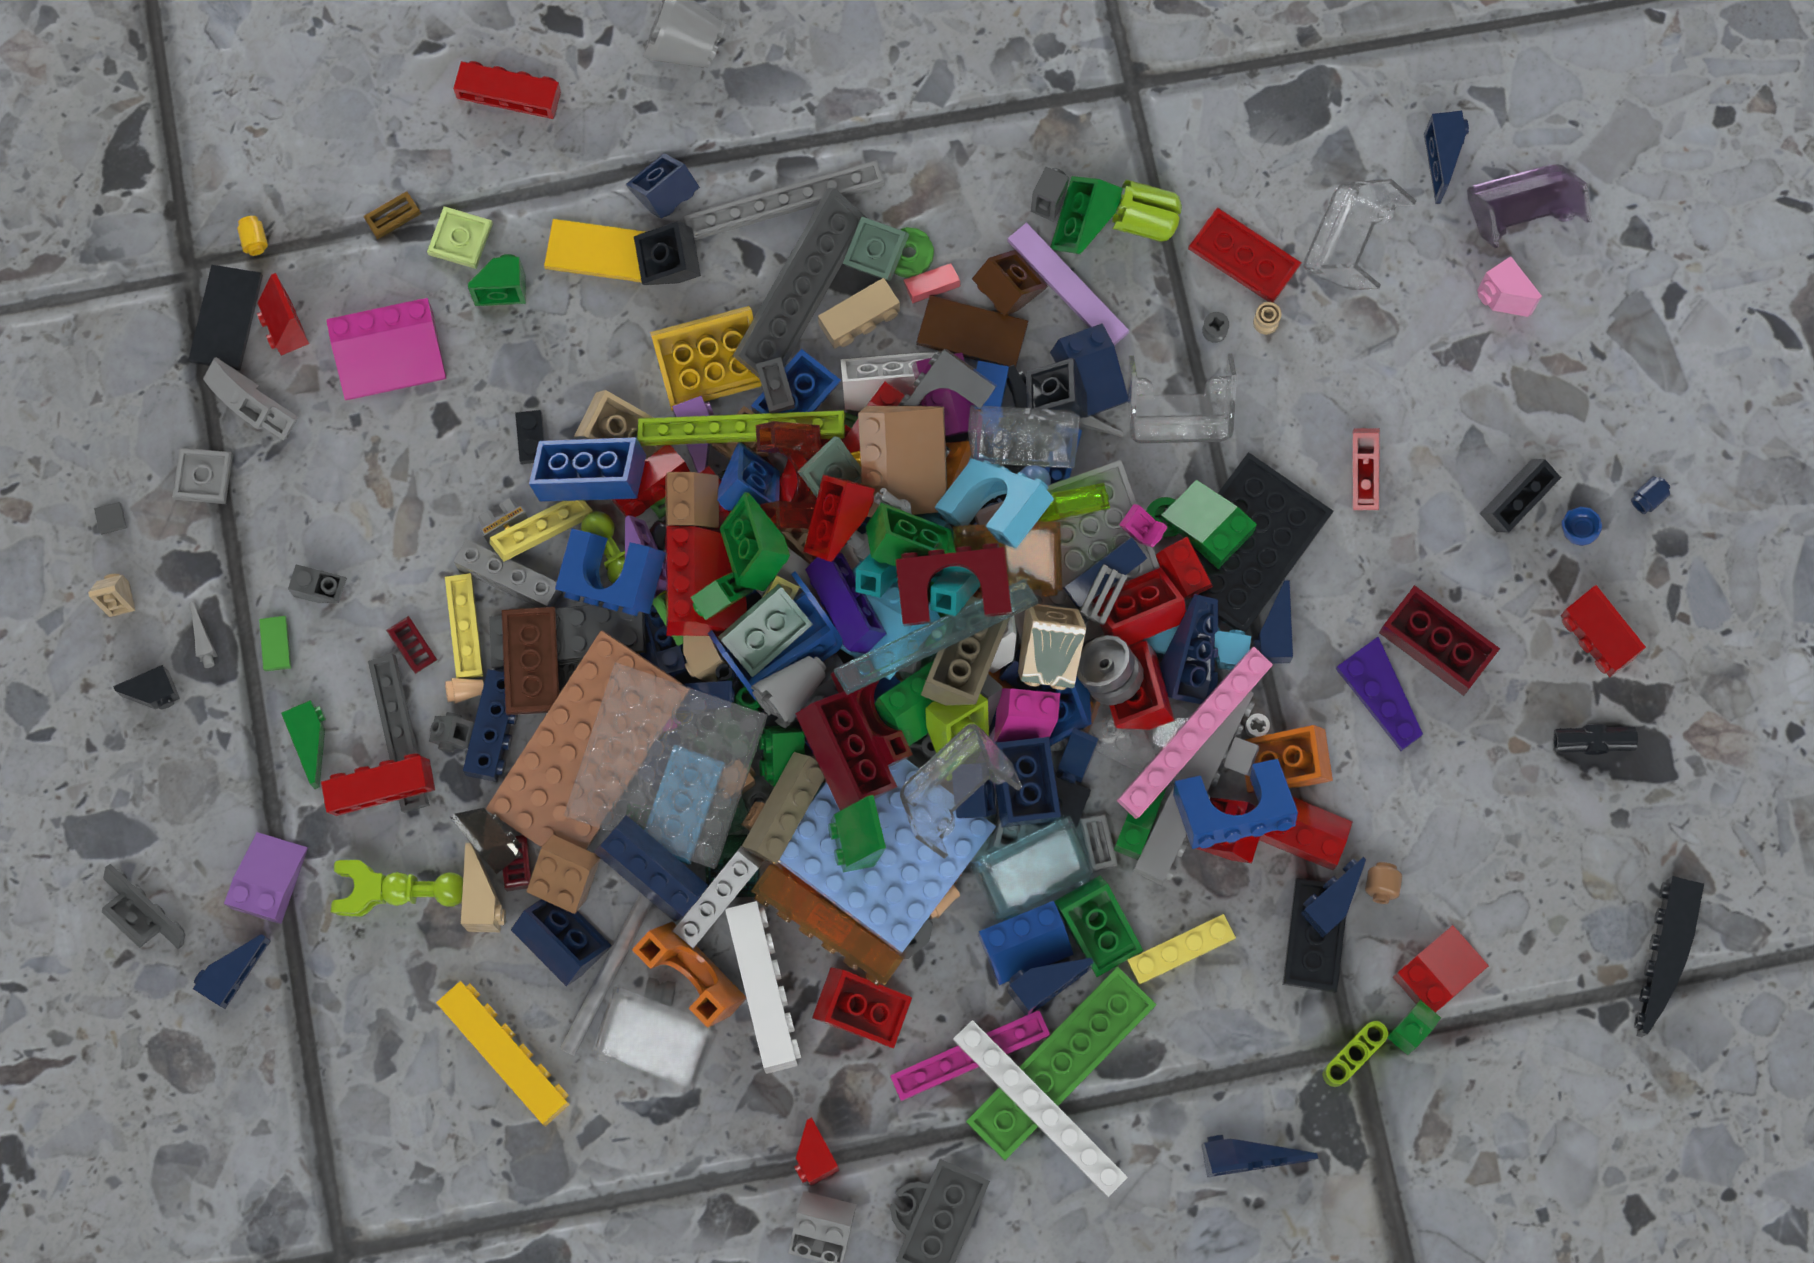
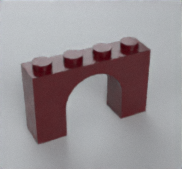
[896,543,1012,627]

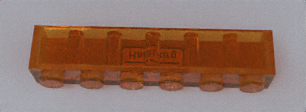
[752,863,906,986]

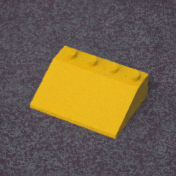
[650,306,762,411]

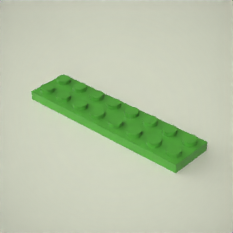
[966,967,1157,1161]

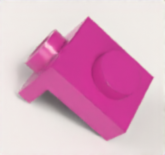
[1119,504,1167,547]

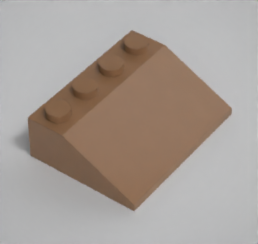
[858,406,947,517]

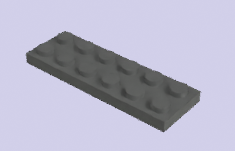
[489,603,646,670]

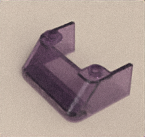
[1467,164,1592,248]

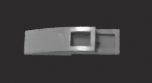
[203,357,299,440]

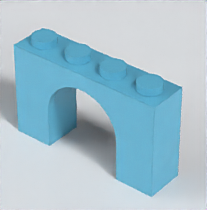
[935,459,1054,549]

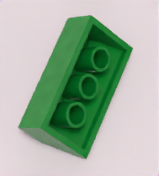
[875,660,934,746]

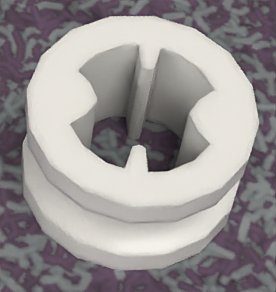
[1245,713,1270,738]

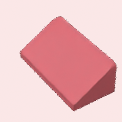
[903,263,960,304]

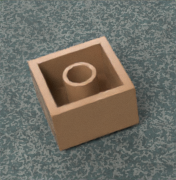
[527,835,601,914]

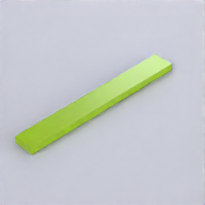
[637,410,845,446]

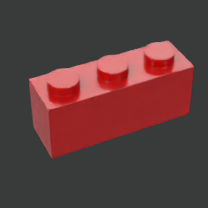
[612,445,690,517]

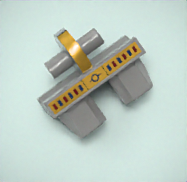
[478,498,528,542]

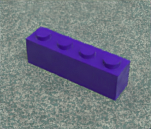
[805,552,887,654]

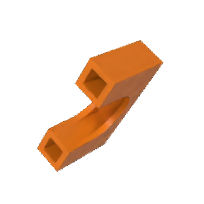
[632,921,747,1028]

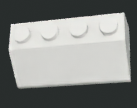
[840,351,942,411]

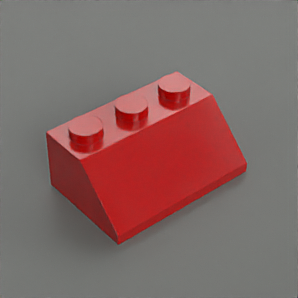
[1091,567,1186,646]
[1560,585,1646,678]
[1109,640,1175,730]
[1259,797,1353,871]

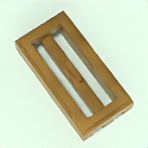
[363,191,421,240]

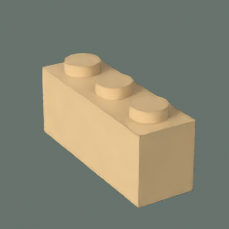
[818,278,900,349]

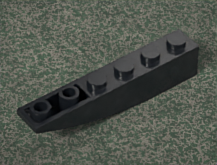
[1634,876,1704,1037]

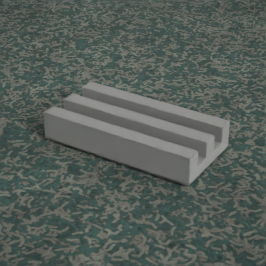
[1080,564,1127,625]
[1079,813,1117,872]

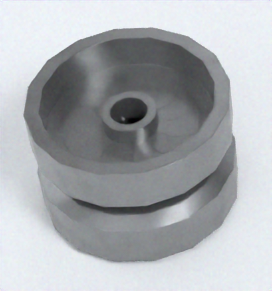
[1077,635,1143,705]

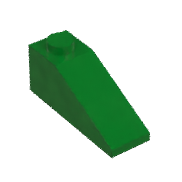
[690,572,755,620]
[281,700,326,789]
[1114,786,1167,860]

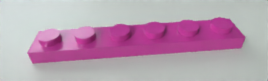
[890,1010,1050,1102]

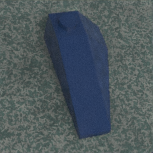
[1160,594,1218,704]

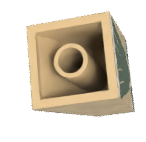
[1018,603,1086,690]

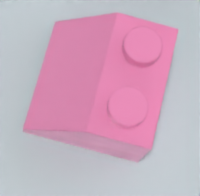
[1477,256,1542,317]

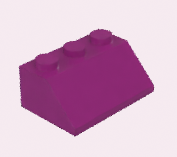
[912,353,982,438]

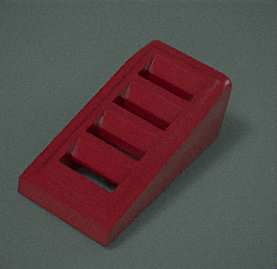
[386,616,437,674]
[500,835,532,892]

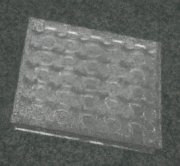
[564,662,768,869]

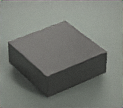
[94,502,127,535]

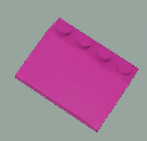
[326,298,446,401]

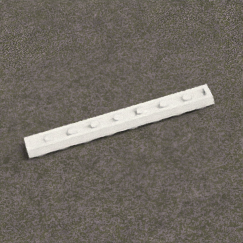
[953,1020,1128,1197]

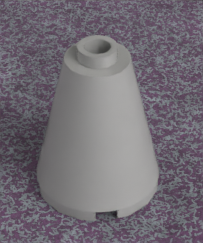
[751,656,826,728]

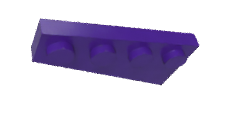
[1336,637,1423,751]

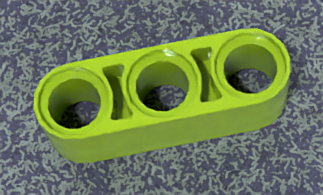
[1322,1021,1388,1087]

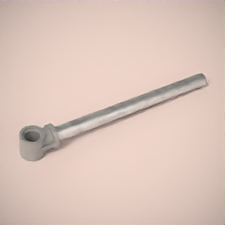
[560,893,653,1056]

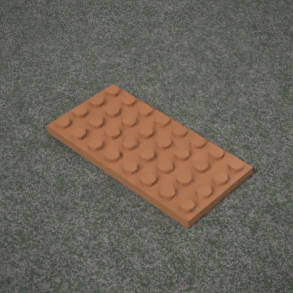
[485,630,691,850]

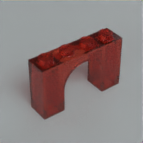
[756,421,821,533]

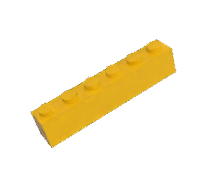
[436,981,570,1127]

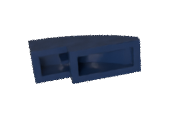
[1063,537,1148,609]

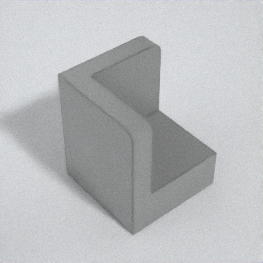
[1224,737,1259,776]

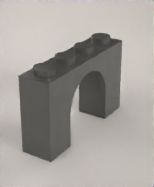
[898,349,997,457]

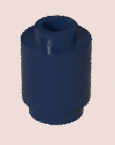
[1631,476,1670,514]

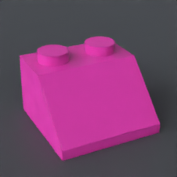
[994,688,1060,742]

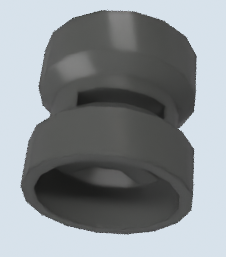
[644,977,676,1009]

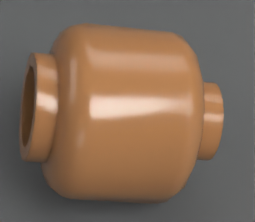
[1365,862,1402,904]

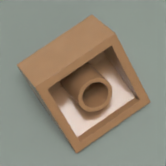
[665,472,719,529]

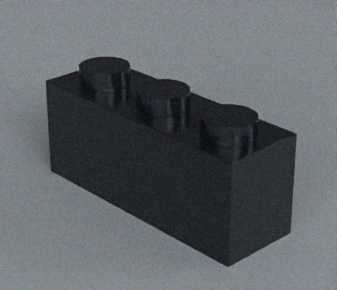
[1480,459,1562,533]

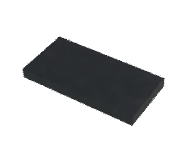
[188,264,263,371]
[1282,878,1346,993]

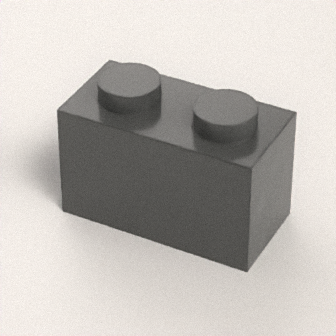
[1031,167,1069,222]

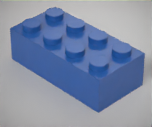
[529,437,646,502]

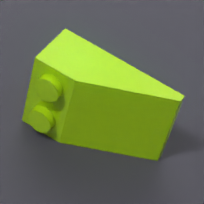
[925,694,989,781]

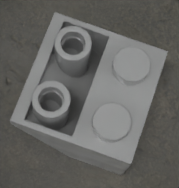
[788,1191,857,1263]

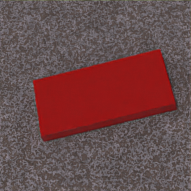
[1188,207,1302,303]

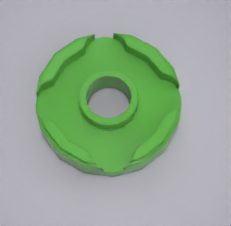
[894,227,934,278]

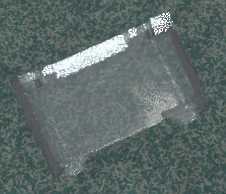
[592,986,718,1094]

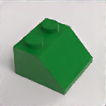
[468,254,526,306]

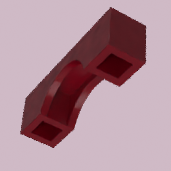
[830,657,913,767]

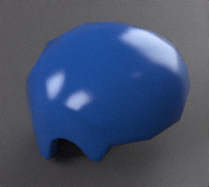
[1562,507,1602,546]

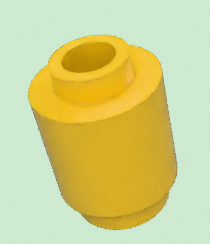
[237,216,268,256]

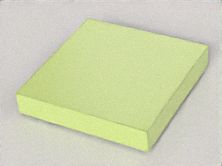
[427,206,493,269]

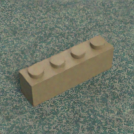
[742,752,825,864]

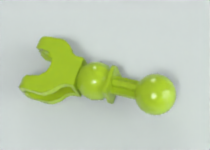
[581,511,666,605]
[330,860,463,917]

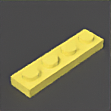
[490,500,593,562]
[445,573,484,679]
[1127,914,1236,985]

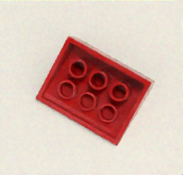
[665,526,747,636]

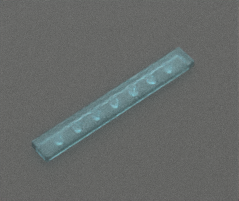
[834,579,1038,695]

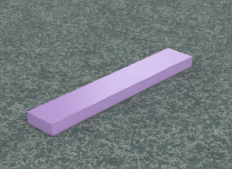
[1007,222,1129,345]

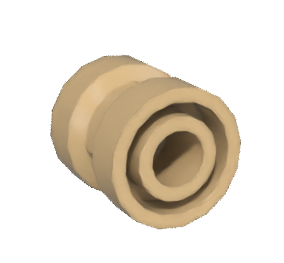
[1253,302,1281,335]

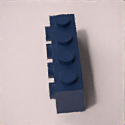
[463,669,518,782]

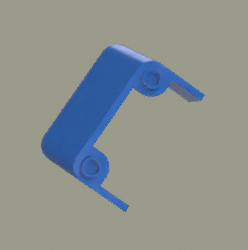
[708,571,843,700]

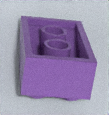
[224,832,308,924]

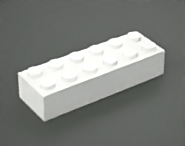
[725,901,801,1074]

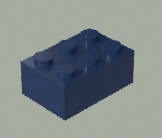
[989,737,1061,828]

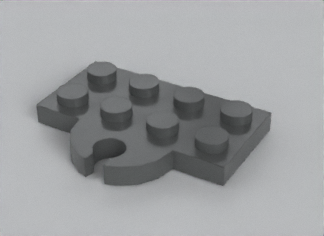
[890,1159,990,1263]

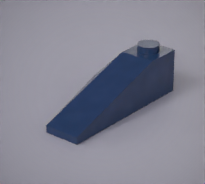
[1201,1135,1318,1178]

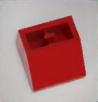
[1196,797,1260,864]

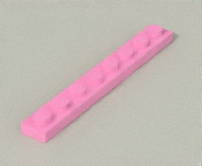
[1116,647,1273,819]

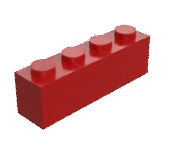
[453,61,561,119]
[321,753,435,816]

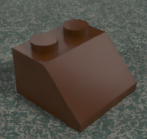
[972,250,1048,316]

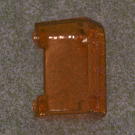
[953,522,1063,598]

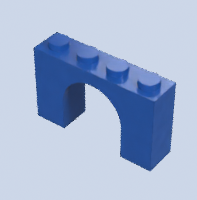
[555,529,666,616]
[1173,759,1298,849]

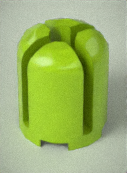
[1112,179,1182,242]

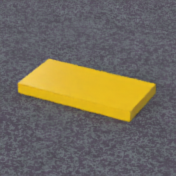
[544,219,646,283]

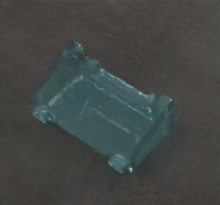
[969,815,1093,921]

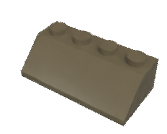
[921,596,1011,705]

